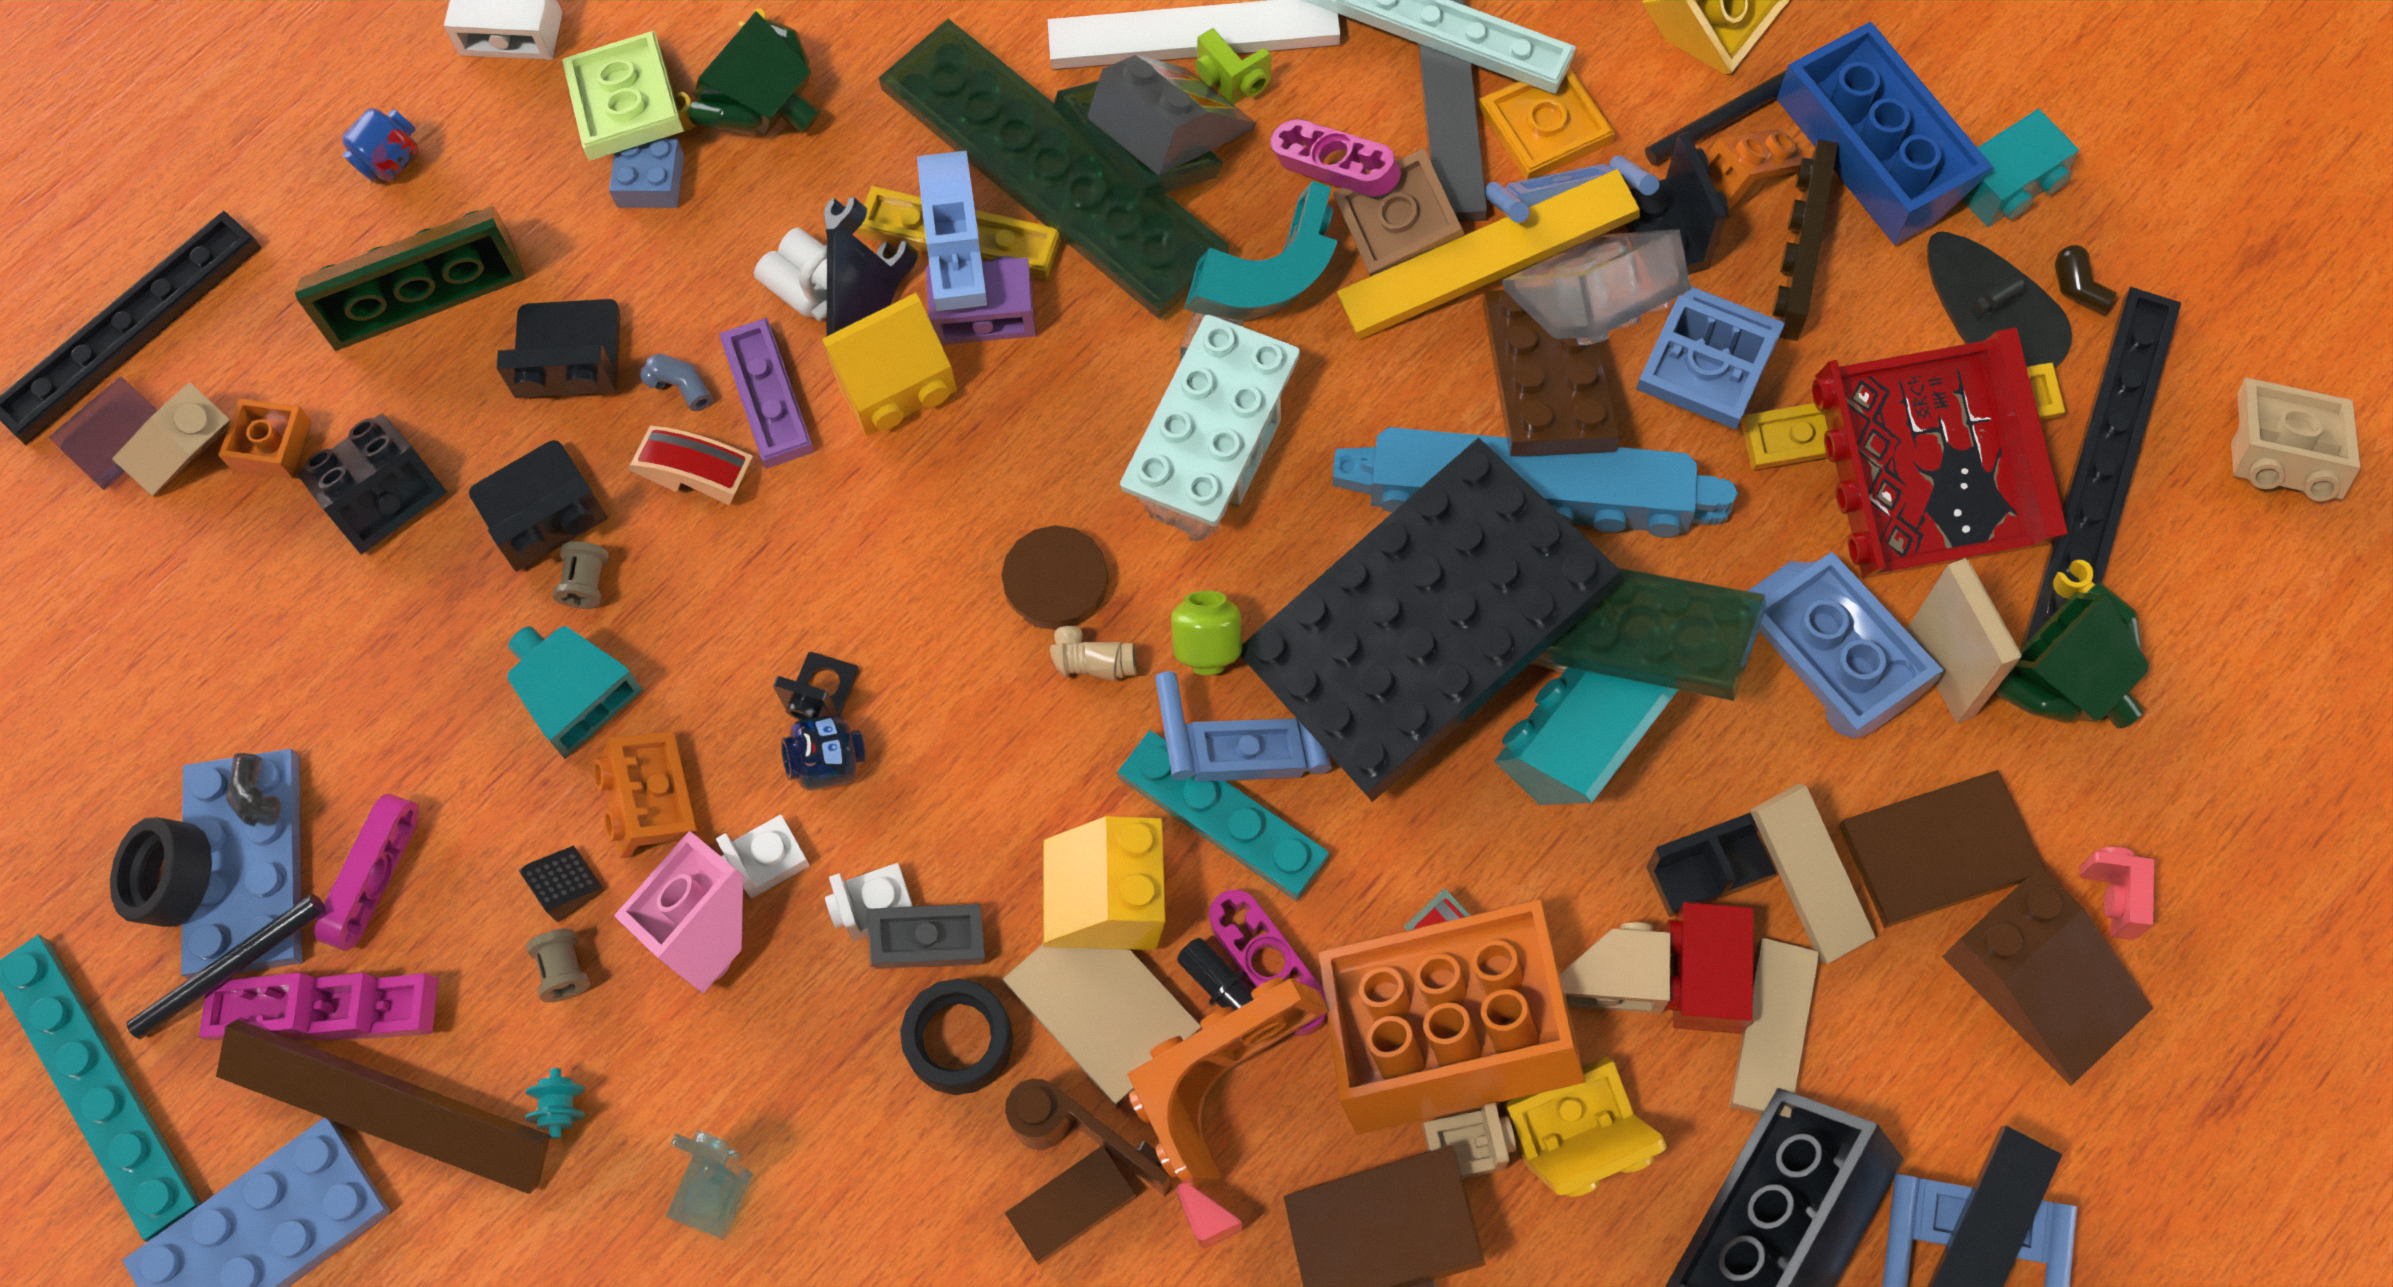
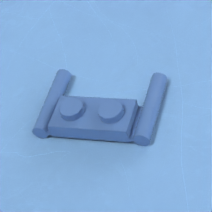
[1485,155,1659,223]
[1155,671,1332,782]
[1882,1174,2077,1287]

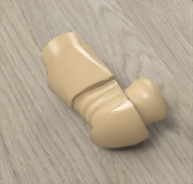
[1049,626,1137,681]

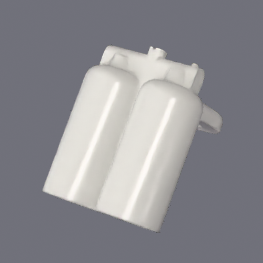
[754,227,827,322]

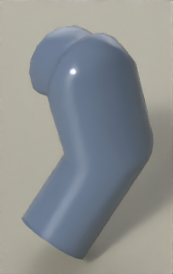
[640,353,713,411]

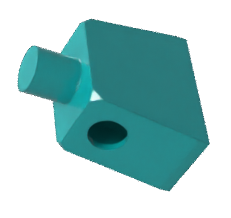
[506,626,642,759]

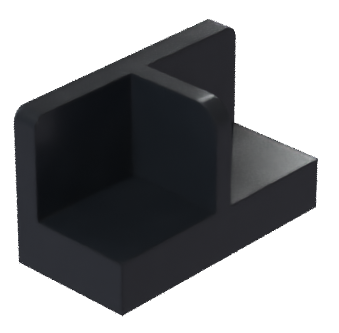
[1646,812,1776,918]

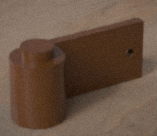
[1005,1079,1172,1196]

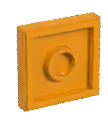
[1478,67,1615,180]

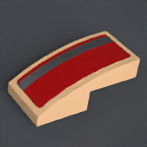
[628,425,753,505]

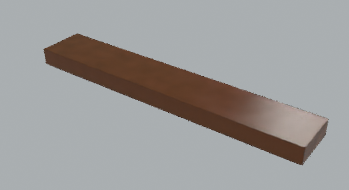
[216,1019,551,1194]

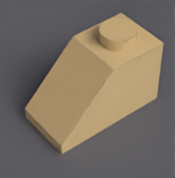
[112,382,230,496]
[1560,922,1670,1014]

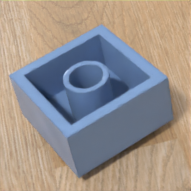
[609,138,684,208]

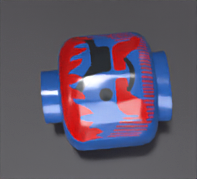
[342,108,418,183]

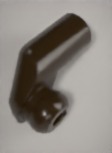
[2055,245,2117,316]

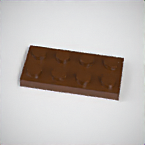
[1483,286,1619,457]

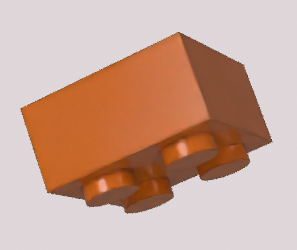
[218,398,312,478]

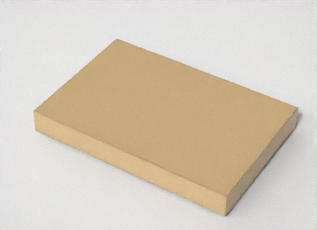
[1906,558,2021,724]
[1003,944,1202,1108]

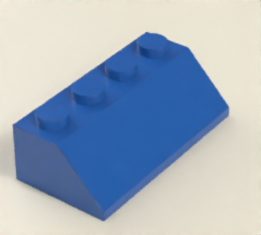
[1777,21,1993,245]

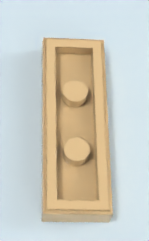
[1750,784,1876,964]
[1729,938,1819,1118]

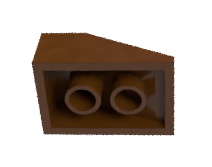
[1942,866,2153,1086]

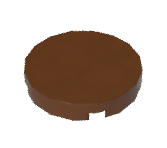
[1001,525,1109,630]

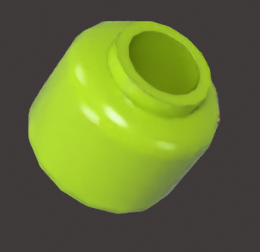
[1171,590,1242,675]

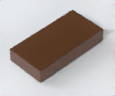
[1005,1145,1136,1265]

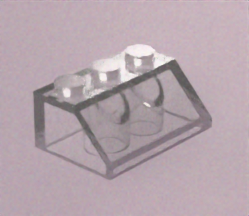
[1502,229,1691,345]

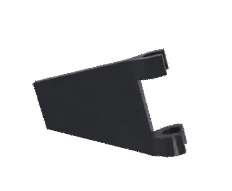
[824,197,918,337]

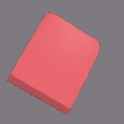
[1176,1182,1243,1249]

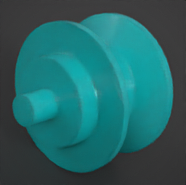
[525,1068,585,1140]

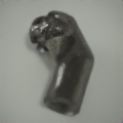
[227,753,281,827]

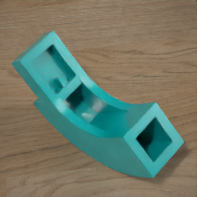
[1184,181,1337,321]

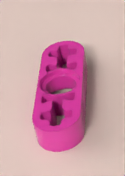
[1271,119,1401,196]
[315,793,418,951]
[1209,890,1327,1036]

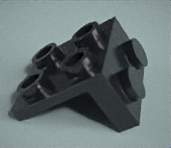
[497,299,620,398]
[469,440,608,572]

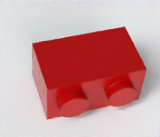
[1665,902,1754,1034]

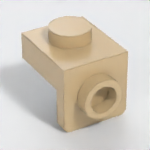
[1422,1103,1516,1179]

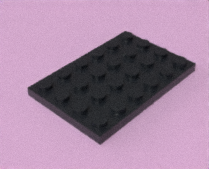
[1240,437,1625,802]

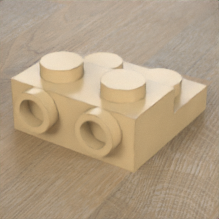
[2231,377,2361,501]

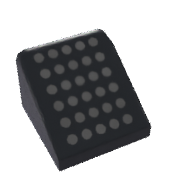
[519,845,604,922]

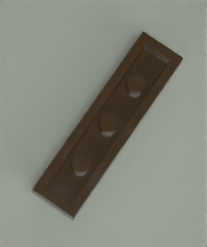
[1772,139,1838,341]

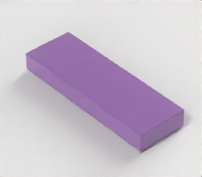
[719,318,815,469]

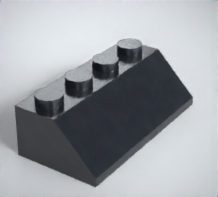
[1665,1088,1904,1287]

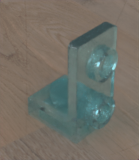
[666,1130,753,1240]

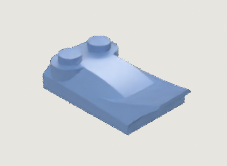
[1743,551,1943,739]

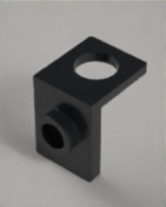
[773,652,859,724]

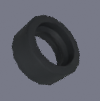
[110,817,212,927]
[900,979,1013,1095]

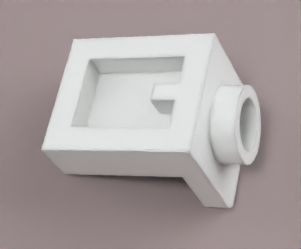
[716,814,810,899]
[825,863,913,941]

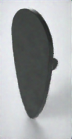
[1927,231,2071,369]

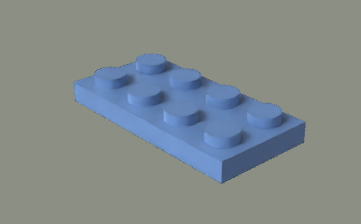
[181,749,302,979]
[122,1117,392,1287]

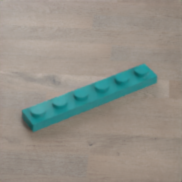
[0,934,202,1242]

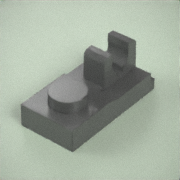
[866,904,985,969]

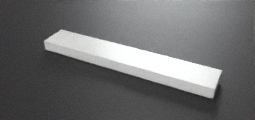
[1047,0,1340,69]

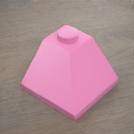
[614,830,743,994]

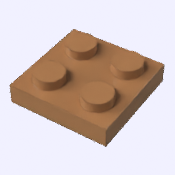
[1333,148,1465,276]

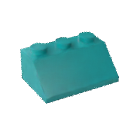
[1494,634,1689,805]

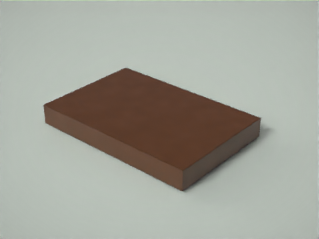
[1839,770,2046,928]
[1283,1145,1486,1287]

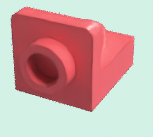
[2079,847,2154,940]

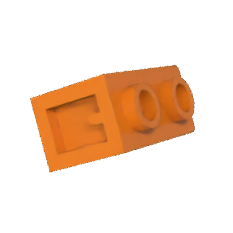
[1706,129,1802,212]

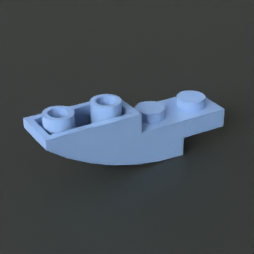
[917,151,987,311]

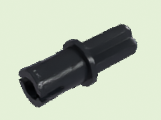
[1177,938,1254,1011]

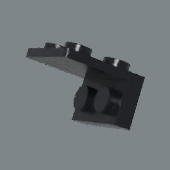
[1625,132,1729,286]
[297,414,447,554]

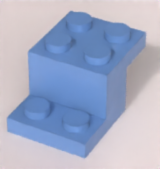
[1636,285,1785,429]

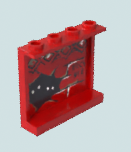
[1812,328,2068,579]

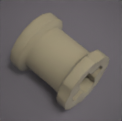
[552,541,609,609]
[526,929,590,1002]

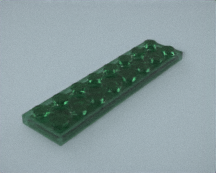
[878,18,1229,320]

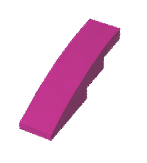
[199,972,439,1040]

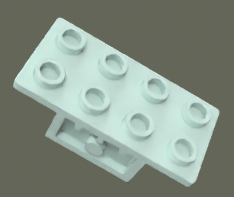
[1120,315,1300,526]

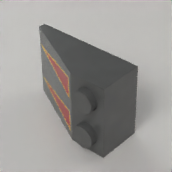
[1087,55,1256,176]

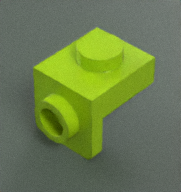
[1195,28,1272,105]

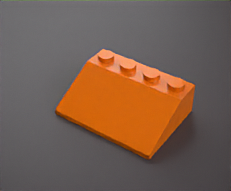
[1318,899,1586,1135]

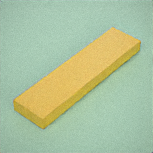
[857,186,1062,280]

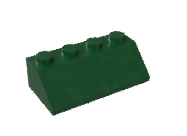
[295,206,526,351]

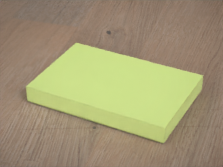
[562,31,684,161]

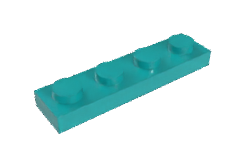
[1117,730,1329,902]

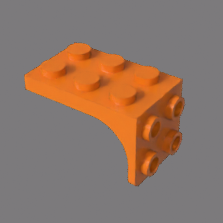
[1127,977,1329,1185]

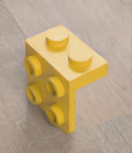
[1501,1056,1667,1197]

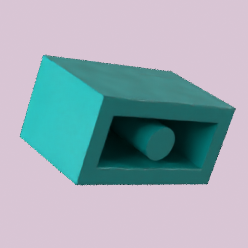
[1961,108,2080,227]

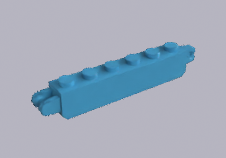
[1333,427,1739,537]

